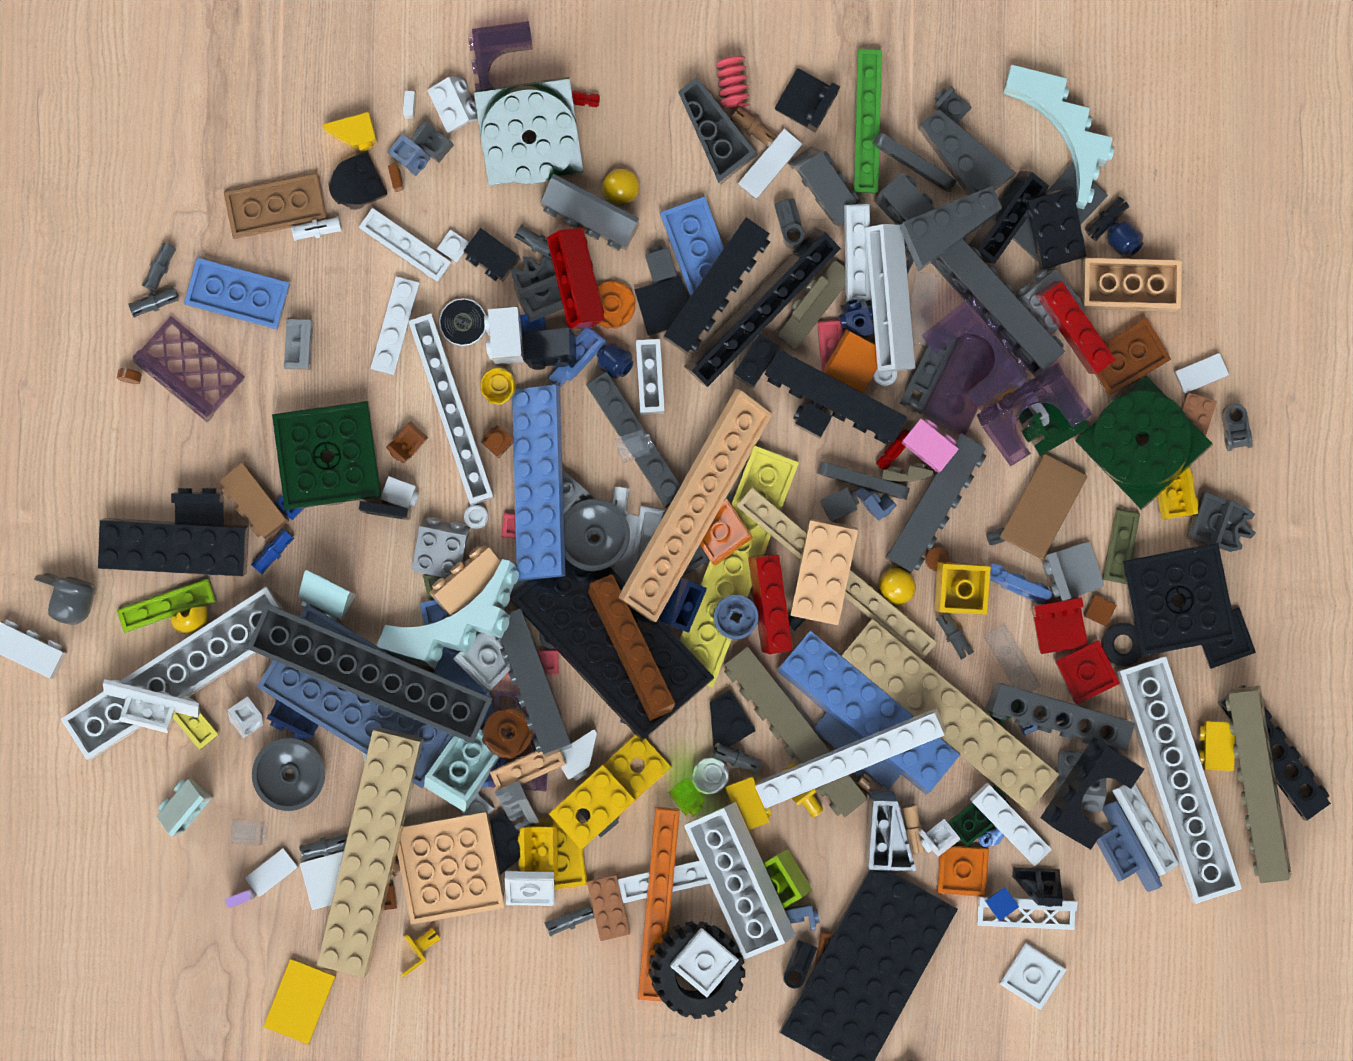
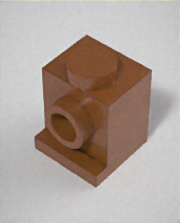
[481,425,514,459]

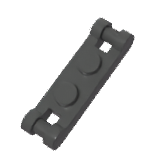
[900,327,959,414]

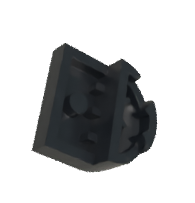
[328,152,387,210]

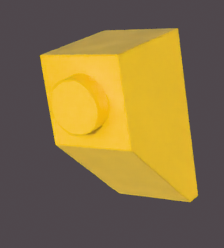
[322,112,378,151]

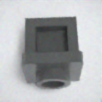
[411,121,454,163]

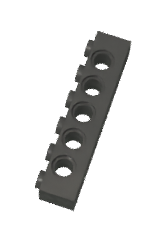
[986,681,1135,751]

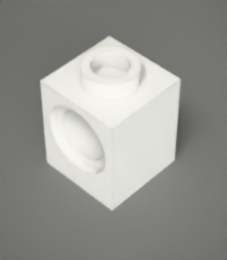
[380,476,419,509]
[228,697,263,739]

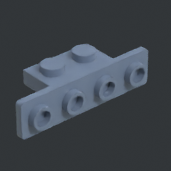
[1097,801,1163,892]

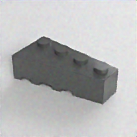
[678,77,758,184]
[918,110,1016,196]
[900,186,1002,272]

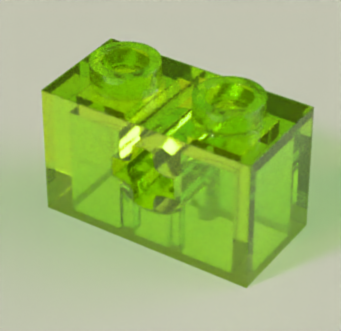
[668,777,705,817]

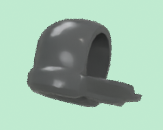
[34,573,96,625]

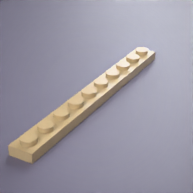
[736,487,937,660]

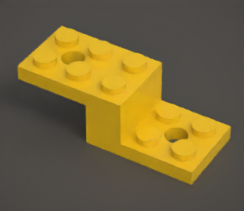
[549,735,671,850]

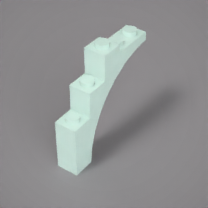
[1003,65,1115,209]
[377,559,519,669]

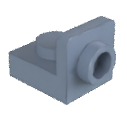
[387,134,430,176]
[855,487,897,521]
[784,904,820,930]

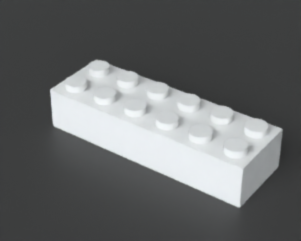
[684,802,796,960]

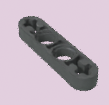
[872,132,956,192]
[817,462,910,500]

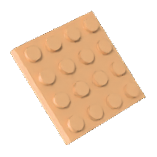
[397,811,506,924]

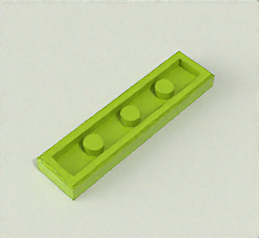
[116,579,217,633]

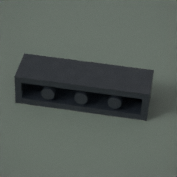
[969,171,1049,264]

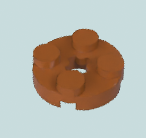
[482,709,532,759]

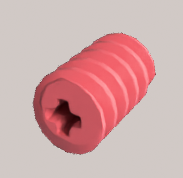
[716,56,750,109]

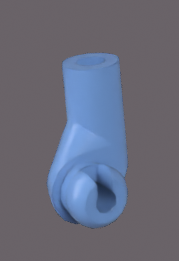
[979,827,1004,847]

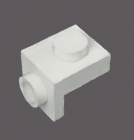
[918,819,960,857]

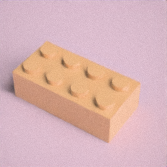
[1081,258,1182,312]
[790,518,858,625]

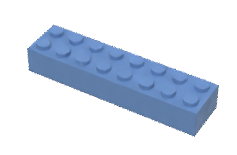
[777,631,960,795]

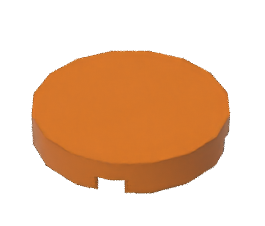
[598,281,635,329]

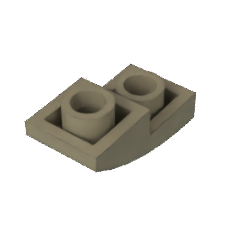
[881,463,933,483]

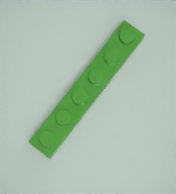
[854,49,882,194]

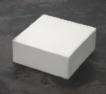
[403,91,416,119]

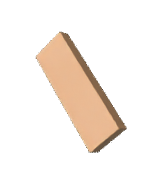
[490,751,566,790]

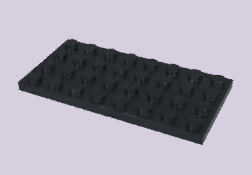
[511,558,714,742]
[779,870,958,1061]

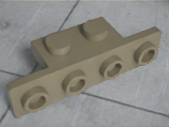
[778,261,845,350]

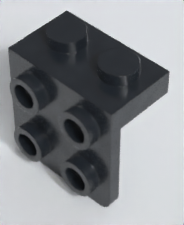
[171,488,224,525]

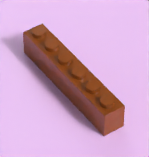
[588,574,675,721]

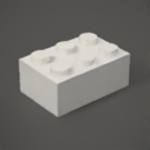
[484,307,524,365]

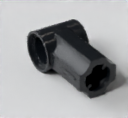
[783,940,818,989]

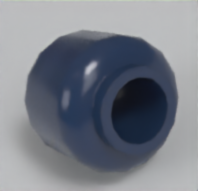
[1108,221,1144,257]
[597,342,633,378]

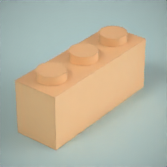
[429,545,501,616]

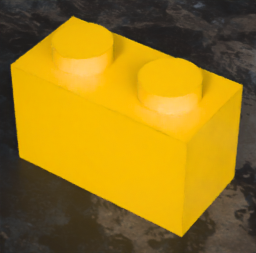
[1198,721,1235,771]
[725,776,772,830]

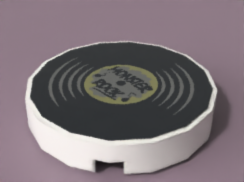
[439,298,486,347]

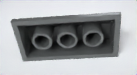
[541,174,639,251]

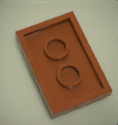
[1095,318,1171,397]

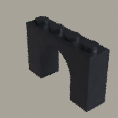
[1040,737,1144,850]

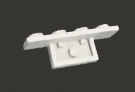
[103,679,200,733]

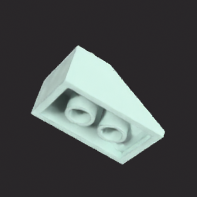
[298,570,356,621]
[424,729,499,812]
[157,778,213,837]

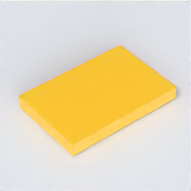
[530,813,588,890]
[263,958,336,1045]

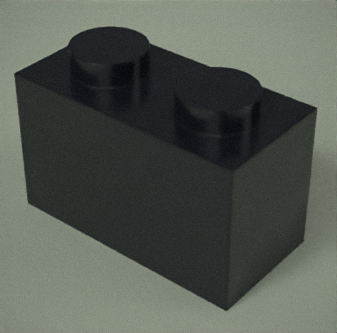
[463,228,520,282]
[523,327,576,370]
[733,333,780,389]
[793,403,832,439]

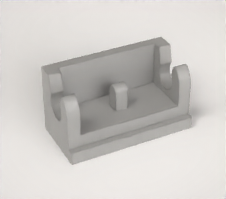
[284,319,313,370]
[495,781,540,830]

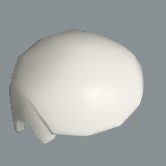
[692,757,729,794]

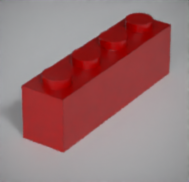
[547,228,605,329]
[1035,281,1116,374]
[748,553,793,654]

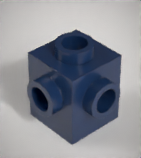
[839,299,874,337]

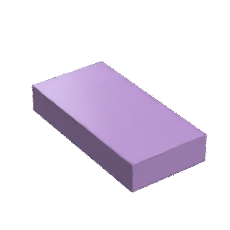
[225,888,256,908]

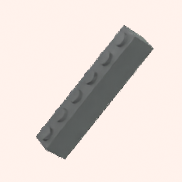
[586,372,680,508]
[886,433,987,573]
[495,609,572,757]

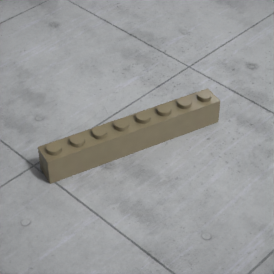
[724,646,868,817]
[1226,686,1292,883]

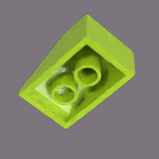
[763,849,813,908]

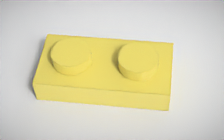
[173,697,219,750]

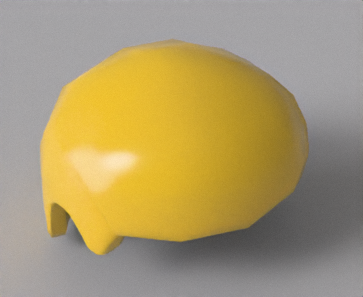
[601,169,640,206]
[480,367,517,405]
[878,567,916,605]
[171,606,207,634]

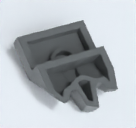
[511,256,564,322]
[1186,492,1256,552]

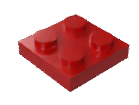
[1054,640,1120,705]

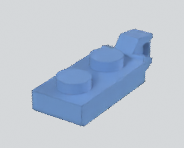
[549,327,607,387]
[990,563,1053,605]

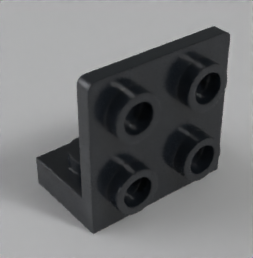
[775,68,840,133]

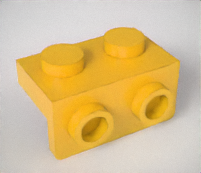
[1157,467,1198,520]
[518,827,558,876]

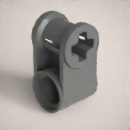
[1222,404,1253,452]

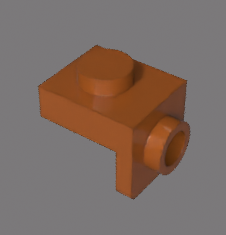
[386,422,429,463]

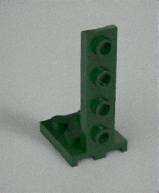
[1015,386,1090,456]

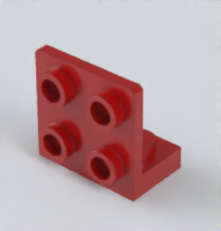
[1031,598,1088,654]

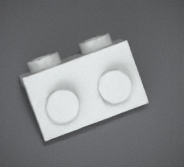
[428,76,478,133]

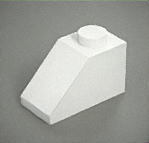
[561,729,597,781]

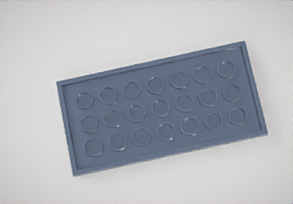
[257,604,453,788]

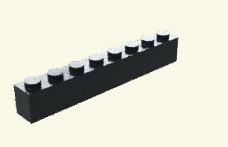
[684,228,841,387]

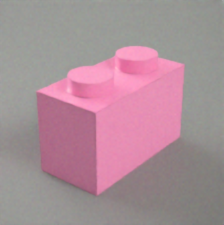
[902,419,959,473]

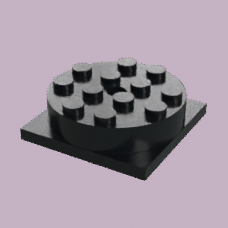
[1122,543,1238,657]

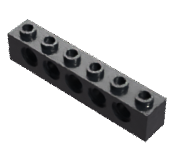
[1217,685,1331,821]

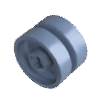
[713,595,758,640]

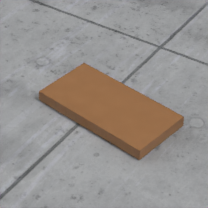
[224,172,327,239]
[1000,454,1088,560]

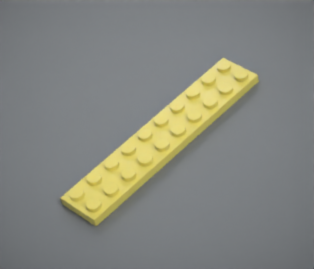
[680,445,799,688]

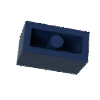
[659,577,707,633]

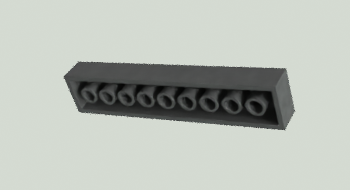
[875,173,1065,378]
[247,603,493,744]

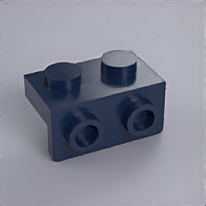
[266,700,319,742]

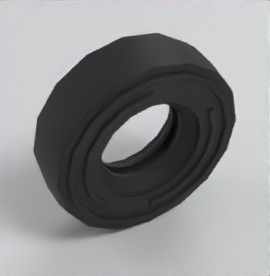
[1102,623,1141,666]

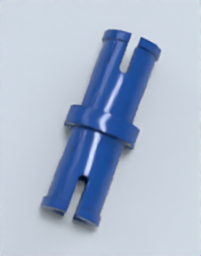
[251,529,295,575]

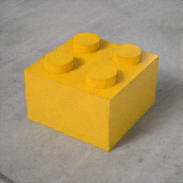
[934,562,991,615]

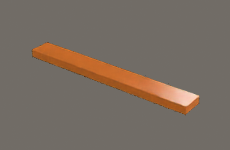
[637,807,680,1002]

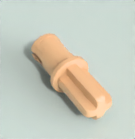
[902,804,924,854]

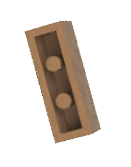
[219,463,289,539]

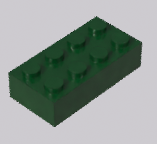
[947,785,1014,847]

